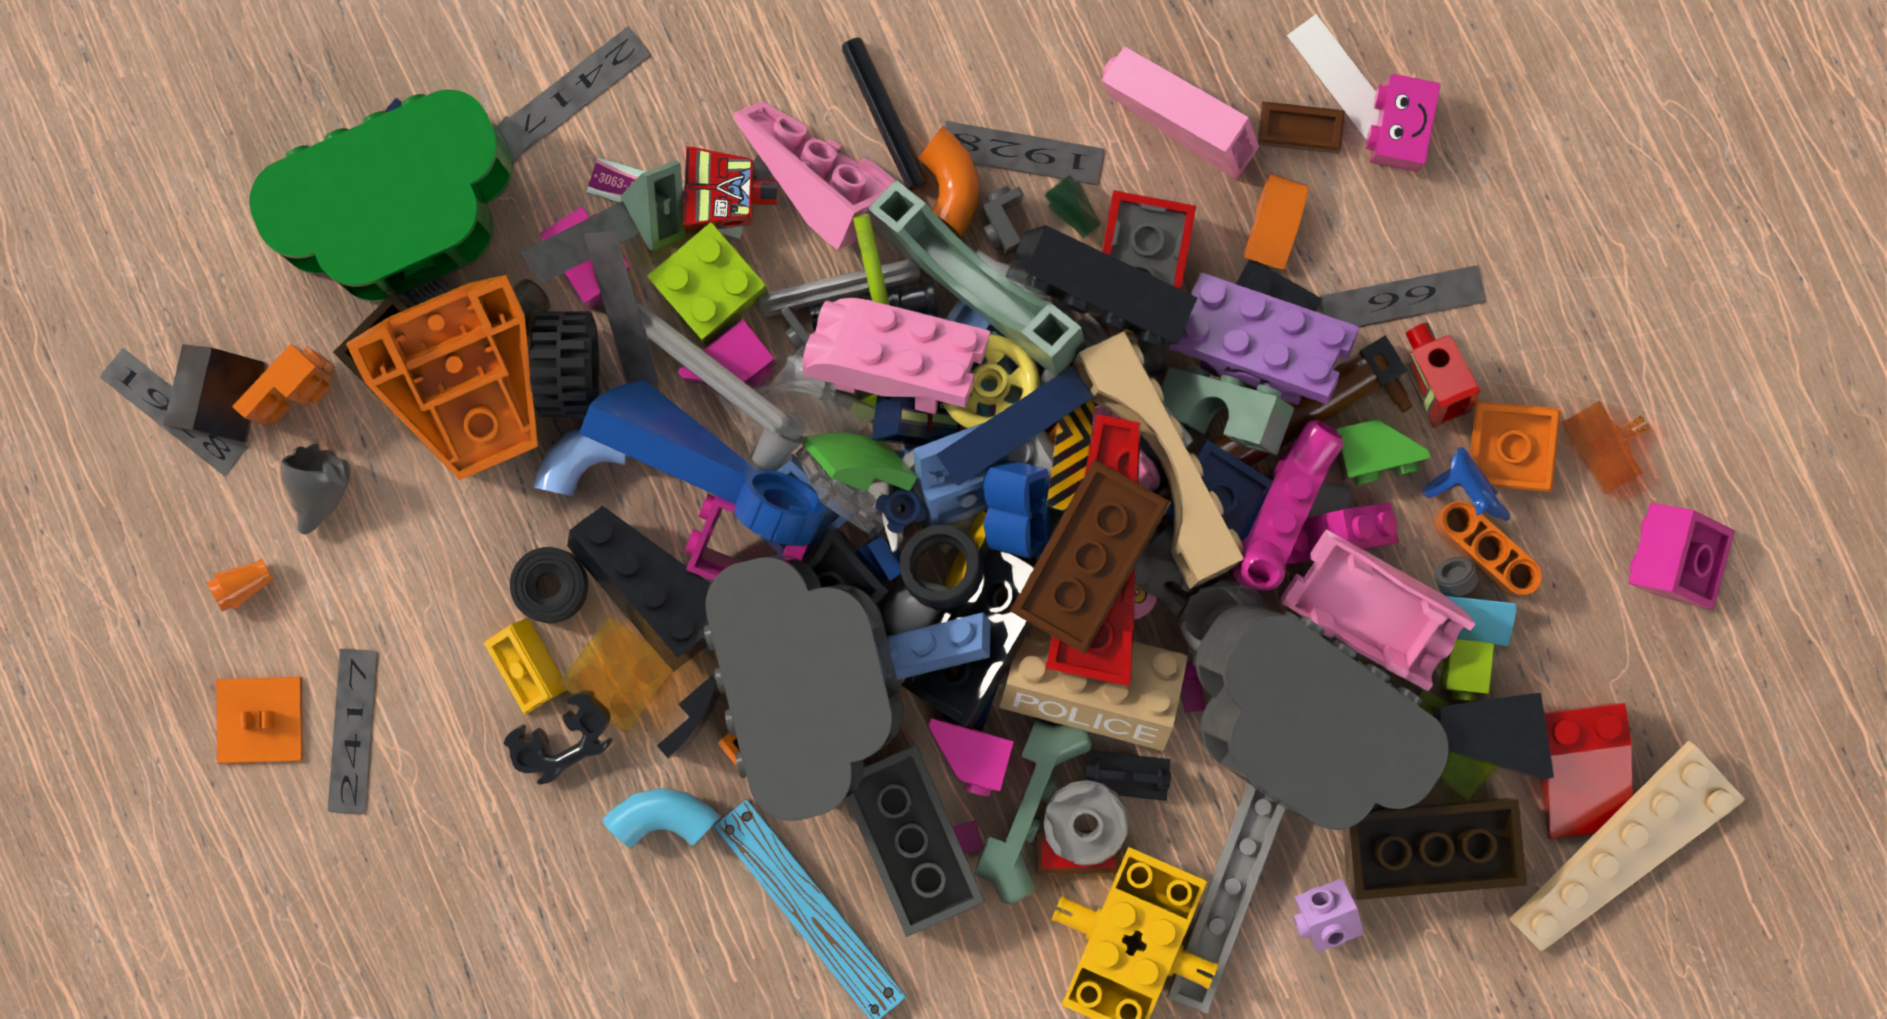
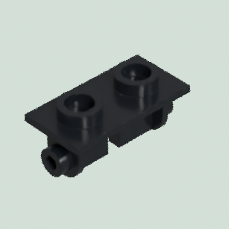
[1084,750,1171,801]

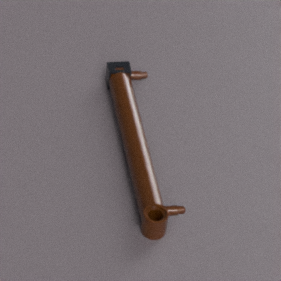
[1152,335,1412,522]

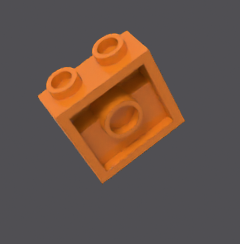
[232,344,336,426]

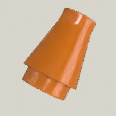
[207,559,274,612]

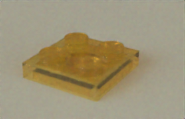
[559,616,673,733]

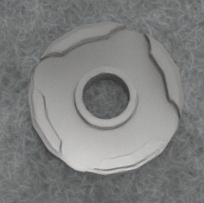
[1044,780,1129,866]

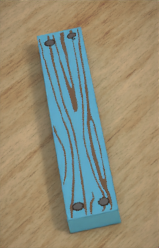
[714,799,907,1019]

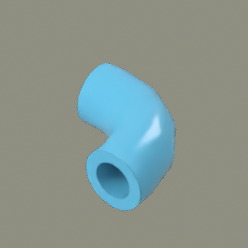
[602,788,721,848]

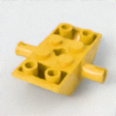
[1051,847,1219,1019]

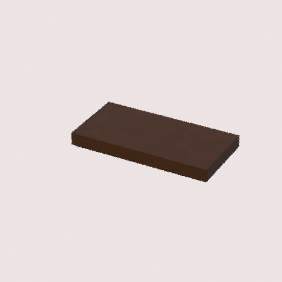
[1010,460,1171,654]

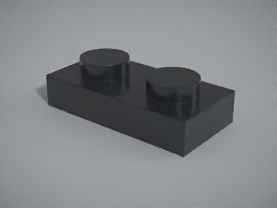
[1236,259,1322,312]

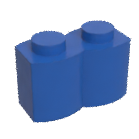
[983,459,1052,558]

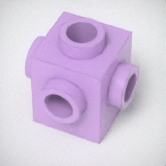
[1293,878,1364,953]

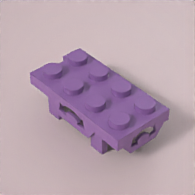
[1169,272,1359,405]

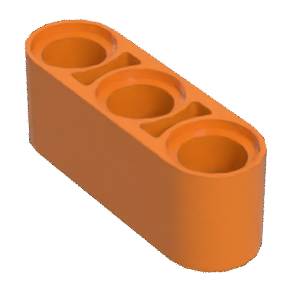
[1433,501,1542,597]

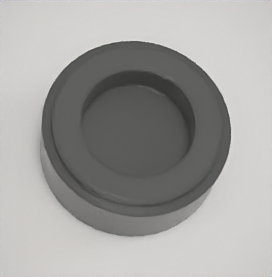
[1434,556,1479,597]

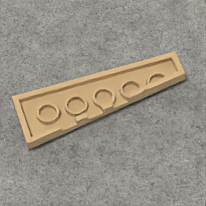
[1509,741,1745,952]

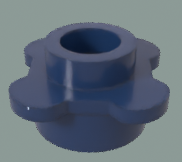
[876,487,926,534]

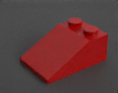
[1540,703,1633,839]

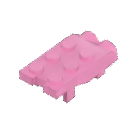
[802,298,990,415]
[1281,529,1475,691]

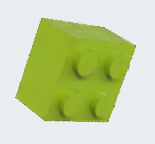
[647,222,768,346]

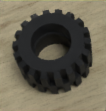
[529,311,600,417]

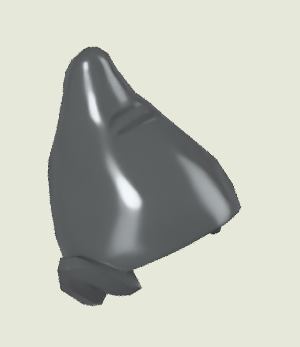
[281,444,351,534]

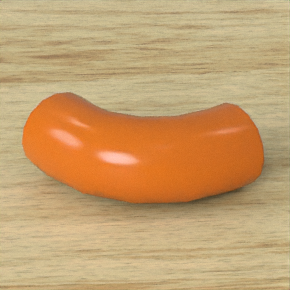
[918,126,980,240]

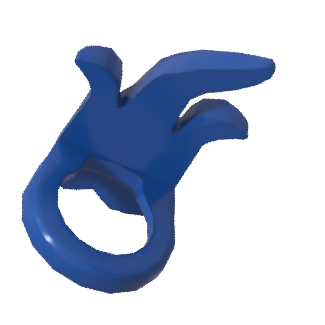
[1422,447,1510,521]

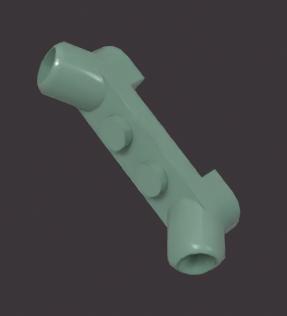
[974,718,1092,904]

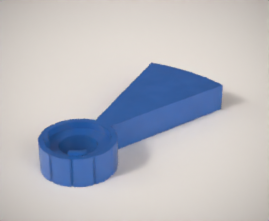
[579,380,826,546]

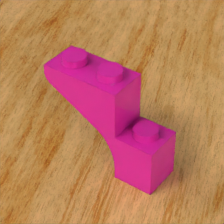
[1285,502,1399,566]

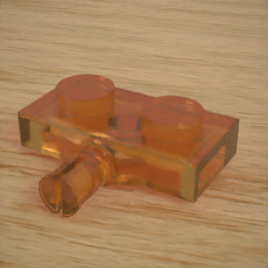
[1561,401,1650,494]

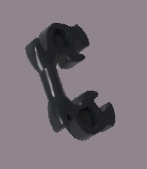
[504,690,613,785]

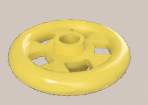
[942,335,1040,429]

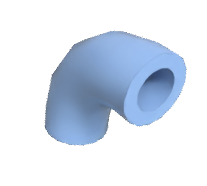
[534,426,628,497]

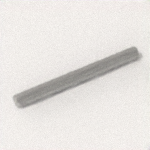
[635,299,791,437]

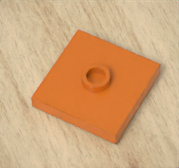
[1469,401,1561,492]

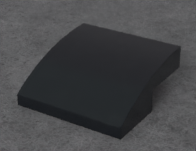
[657,676,720,759]

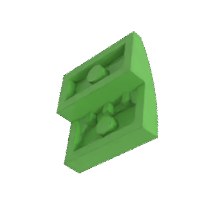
[802,433,917,492]

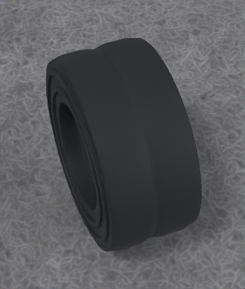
[510,547,589,623]

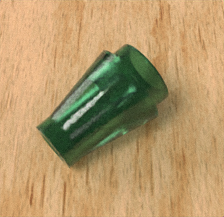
[1044,175,1102,238]

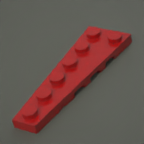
[1046,414,1141,686]

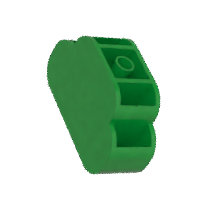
[249,89,513,302]

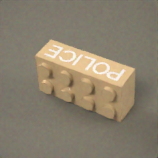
[999,625,1188,751]

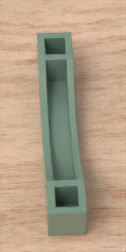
[867,180,1086,377]

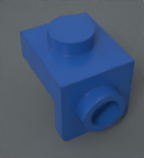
[858,536,901,581]

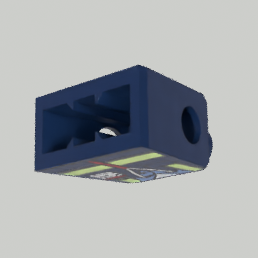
[872,395,960,445]

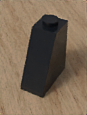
[1432,693,1554,779]

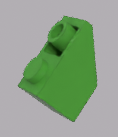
[1336,419,1430,486]

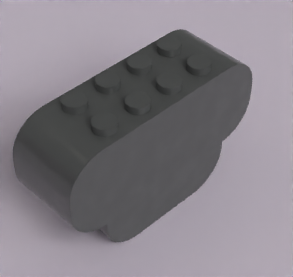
[704,555,904,821]
[1196,605,1449,830]

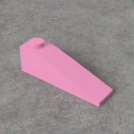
[733,101,895,250]

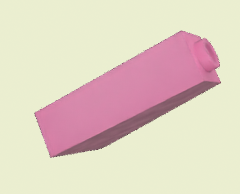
[1101,46,1259,181]

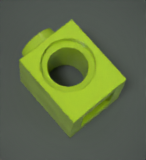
[1439,639,1494,701]

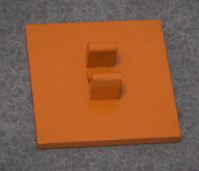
[216,677,303,763]

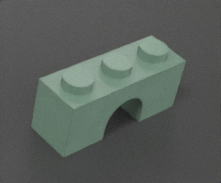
[1161,365,1294,456]

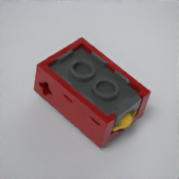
[1089,190,1196,333]

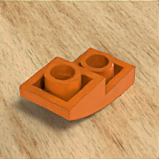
[1243,173,1309,270]

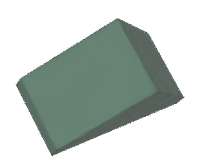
[620,160,686,251]

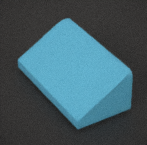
[1445,596,1517,646]

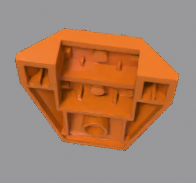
[346,275,538,481]

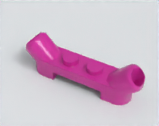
[1232,420,1344,591]

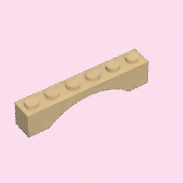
[1073,332,1244,589]

